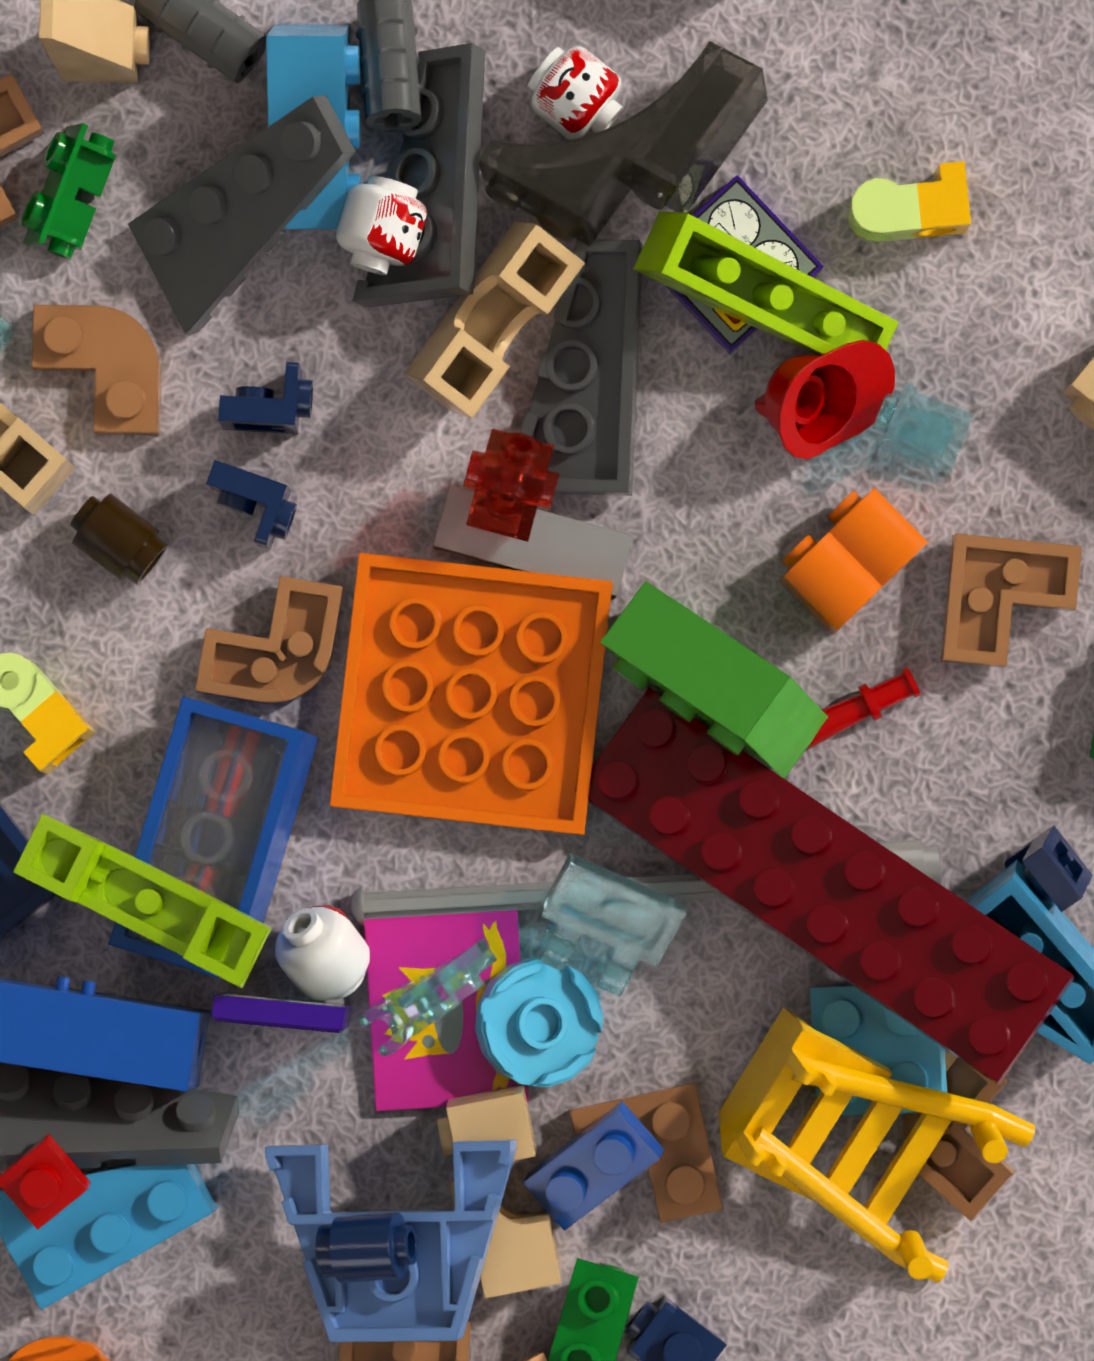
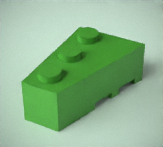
[600,581,828,779]

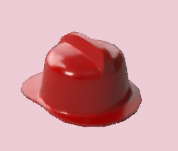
[754,340,895,459]

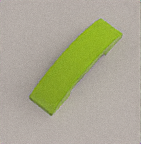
[14,814,272,988]

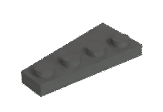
[352,43,486,307]
[128,95,356,335]
[503,239,643,496]
[0,1062,239,1168]

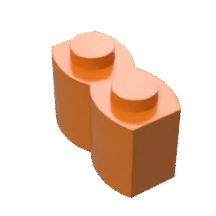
[780,488,928,635]

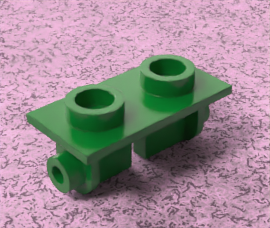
[21,123,116,260]
[548,1258,639,1361]

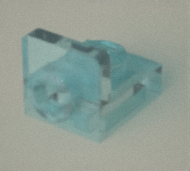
[873,382,973,476]

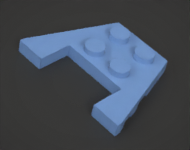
[265,1139,517,1342]

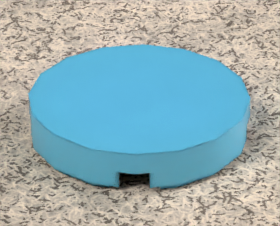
[475,958,603,1087]

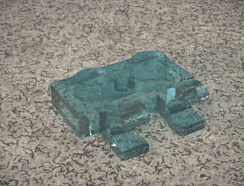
[539,853,686,997]
[359,938,497,1056]

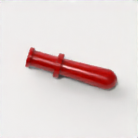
[805,667,921,751]

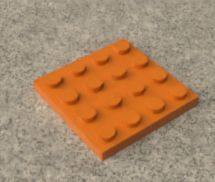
[329,552,613,836]

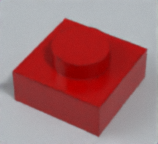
[0,1133,91,1230]

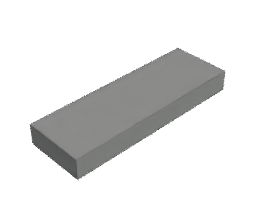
[433,485,634,598]

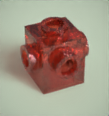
[463,429,560,542]

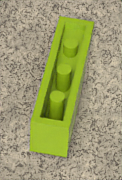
[633,211,899,356]

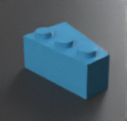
[266,24,361,229]
[965,859,1094,1064]
[0,1162,219,1310]

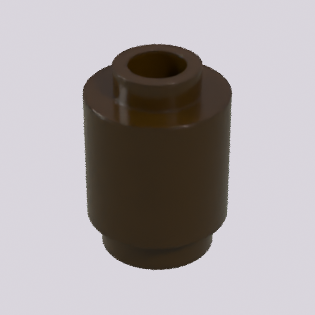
[70,493,168,585]

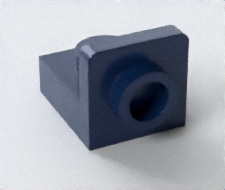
[218,362,313,434]
[206,460,297,549]
[1004,825,1093,912]
[624,1296,727,1361]

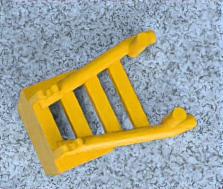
[719,1007,1035,1283]

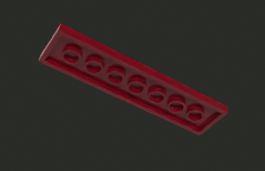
[575,687,1074,1086]

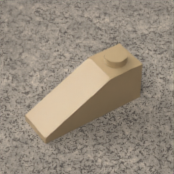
[39,0,151,83]

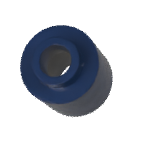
[315,1212,418,1283]

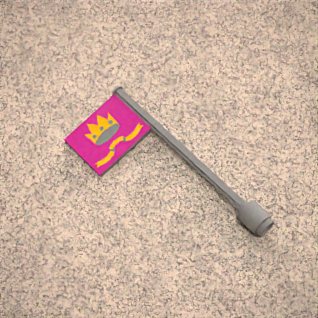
[351,840,941,1111]

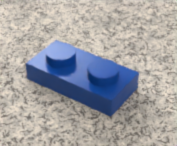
[523,1101,664,1231]

